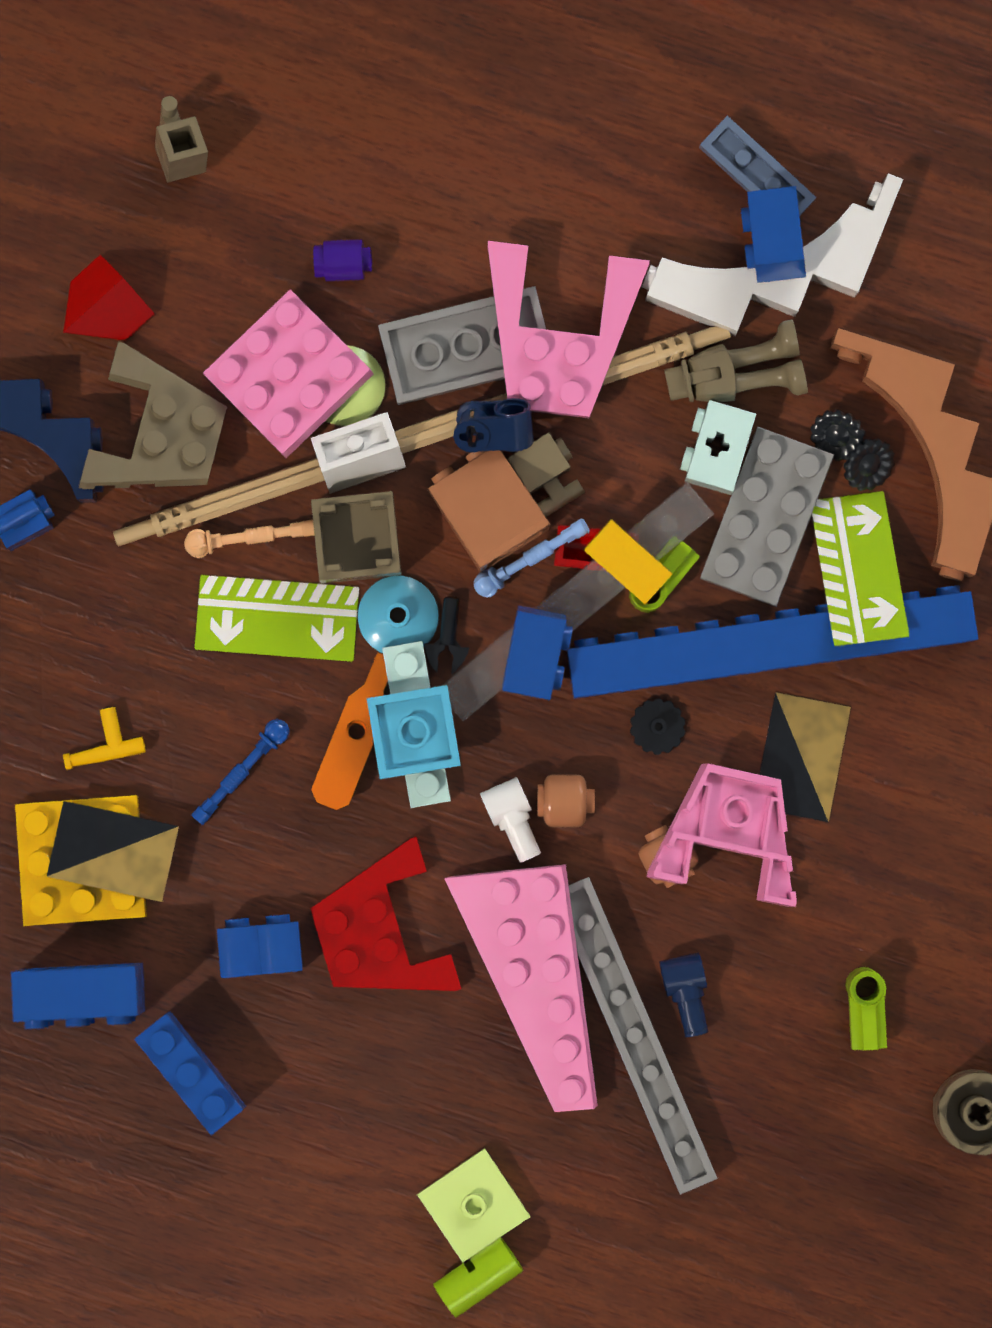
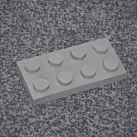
[378,286,546,405]
[700,427,834,607]

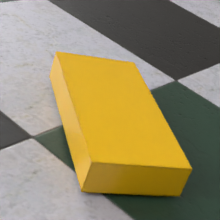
[584,519,672,604]

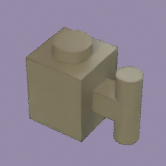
[155,96,208,183]
[507,433,585,517]

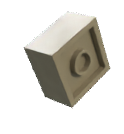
[311,491,402,584]

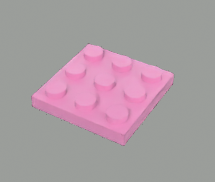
[203,289,374,458]

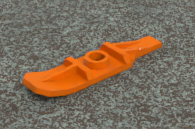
[311,652,388,810]

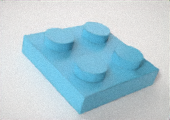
[367,685,461,779]

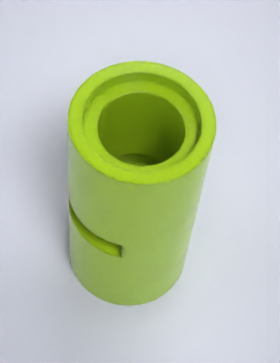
[433,1237,524,1318]

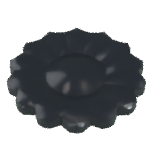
[810,409,865,462]
[844,438,895,491]
[630,698,685,755]

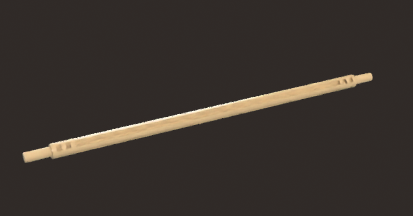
[113,326,731,547]

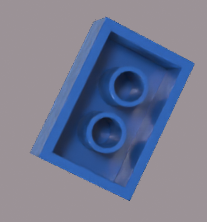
[11,963,145,1029]

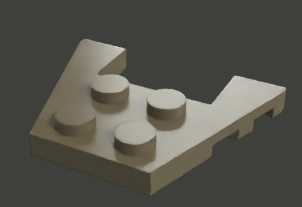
[79,341,227,489]

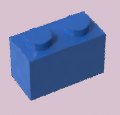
[741,186,806,283]
[502,605,573,700]

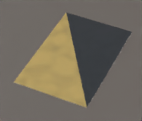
[759,692,851,822]
[47,801,179,902]

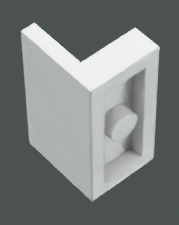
[311,412,406,493]

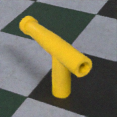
[63,707,146,770]

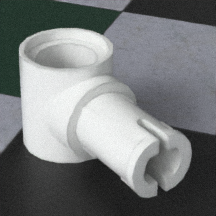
[480,777,541,862]

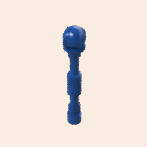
[191,719,290,825]

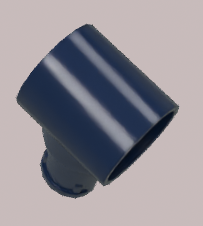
[659,952,708,1037]

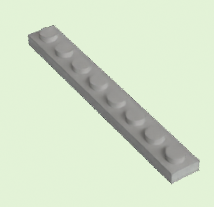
[569,877,718,1195]

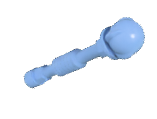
[474,518,590,598]

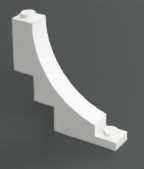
[642,173,903,336]

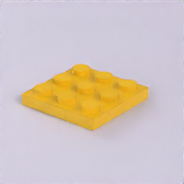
[15,795,147,926]

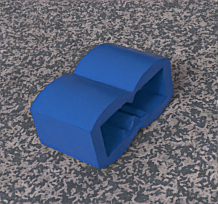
[217,914,303,978]

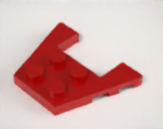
[311,837,462,991]

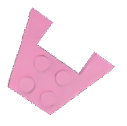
[647,763,797,907]

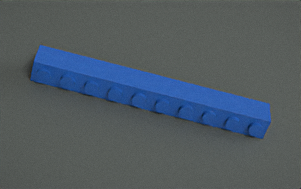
[566,585,978,699]

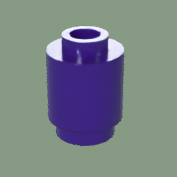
[313,239,372,281]

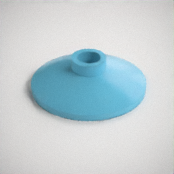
[358,576,439,653]

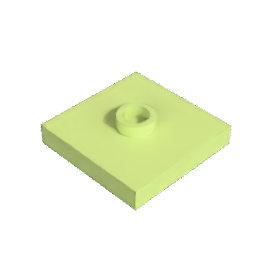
[417,1148,530,1262]

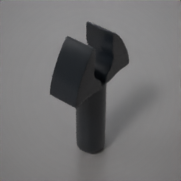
[425,596,469,674]

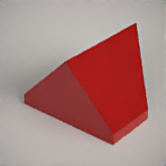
[63,254,155,342]

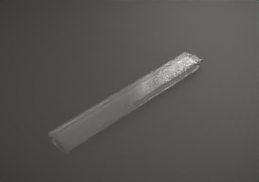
[441,481,714,721]

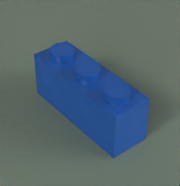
[134,1011,246,1135]

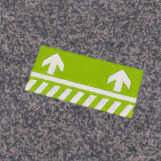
[812,491,909,646]
[195,575,359,662]

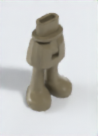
[664,319,808,402]

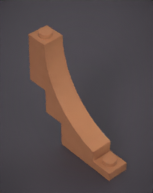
[830,328,992,582]

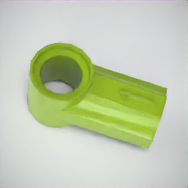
[629,535,700,612]
[845,967,887,1050]

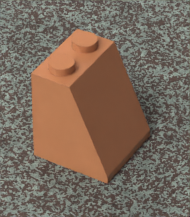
[428,450,550,573]

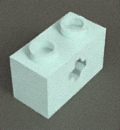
[680,400,756,495]

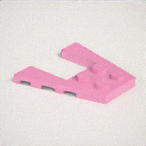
[487,241,649,418]

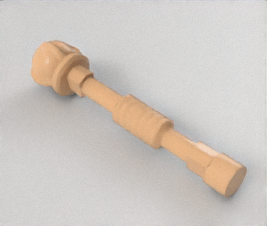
[184,520,315,558]

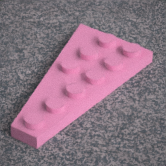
[445,864,598,1112]

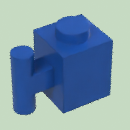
[0,489,55,551]

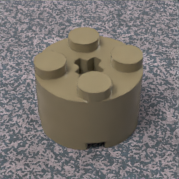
[933,1069,992,1155]

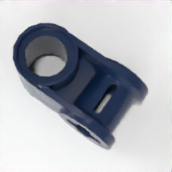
[453,398,534,453]

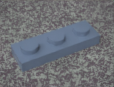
[699,115,816,217]

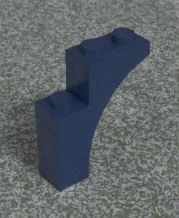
[0,379,104,503]

